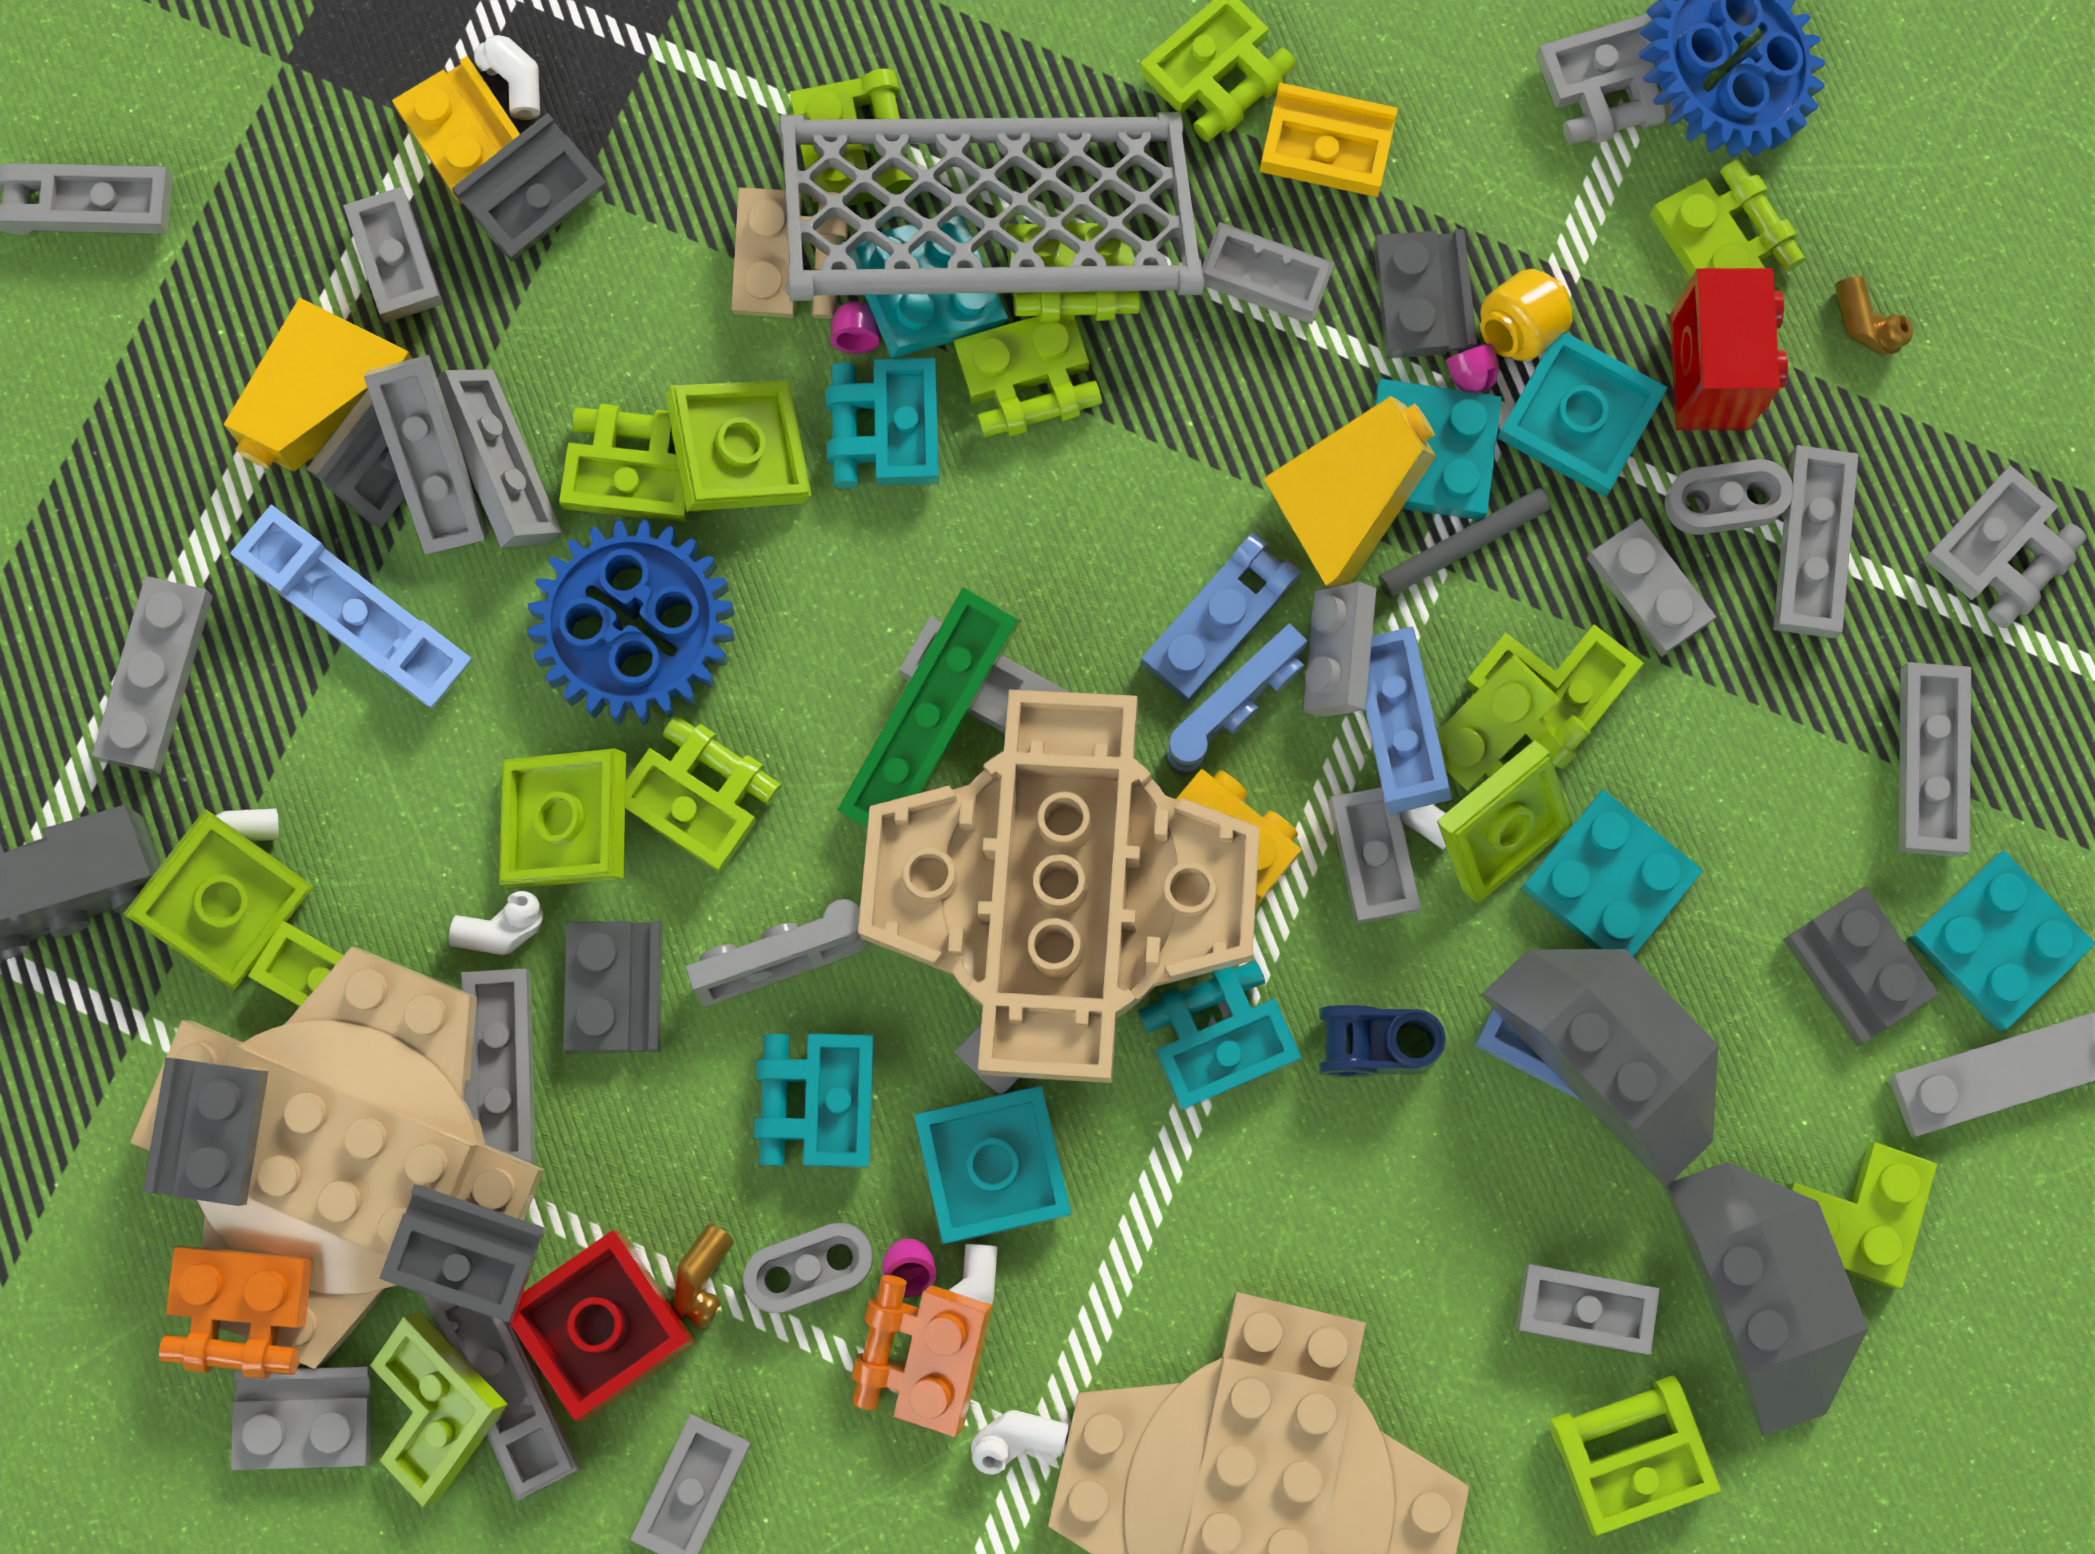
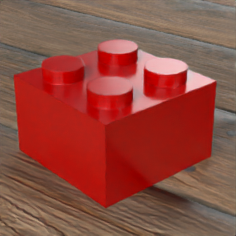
[1670,268,1788,430]
[510,1229,697,1422]

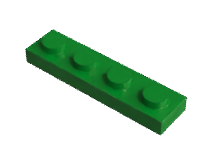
[837,587,1021,828]

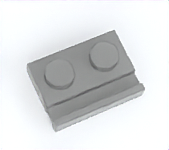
[231,1367,373,1470]

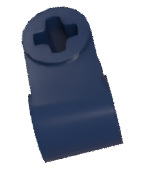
[1319,1005,1446,1077]

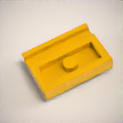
[392,56,520,205]
[1259,82,1398,197]

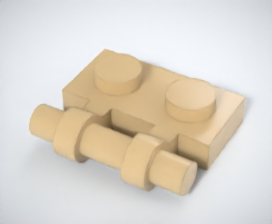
[731,187,848,319]

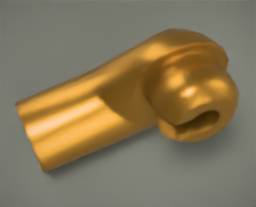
[1835,276,1913,355]
[673,1224,734,1328]

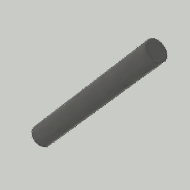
[1378,488,1551,597]

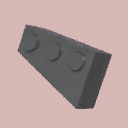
[0,805,161,961]

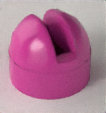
[830,301,880,354]
[1445,344,1499,393]
[882,1238,936,1298]

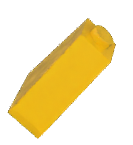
[223,298,413,472]
[1263,396,1436,587]

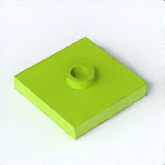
[665,380,812,511]
[1437,740,1572,903]
[499,748,626,889]
[124,809,314,991]

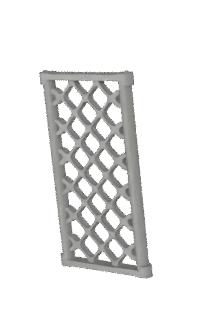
[777,112,1205,301]

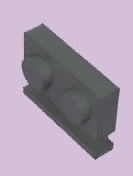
[452,113,606,263]
[1373,229,1477,359]
[306,390,405,528]
[1783,887,1939,1046]
[563,921,663,1053]
[143,1057,269,1206]
[379,1184,547,1323]

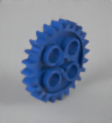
[1638,0,1825,157]
[527,520,735,725]

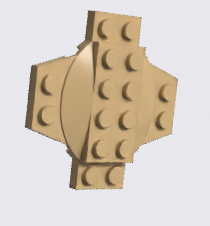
[858,689,1260,1083]
[130,947,545,1369]
[1048,1292,1469,1554]

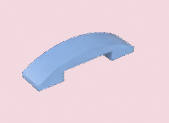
[230,505,473,710]

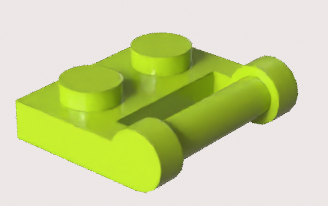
[790,69,916,212]
[1549,1375,1721,1536]

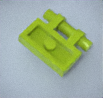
[1139,0,1297,142]
[1649,158,1806,278]
[1007,222,1140,322]
[953,315,1102,438]
[559,403,688,523]
[1437,654,1590,791]
[625,716,782,874]

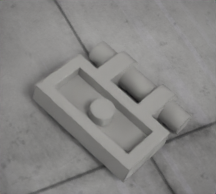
[1536,14,1674,145]
[1924,465,2087,628]

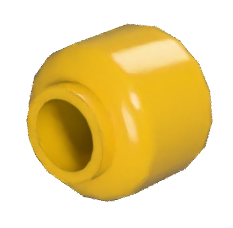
[1480,269,1573,361]

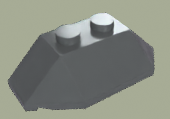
[1481,949,1719,1187]
[1666,1162,1868,1436]

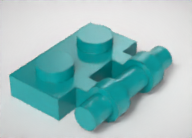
[825,358,939,488]
[1137,960,1302,1112]
[753,1034,874,1168]

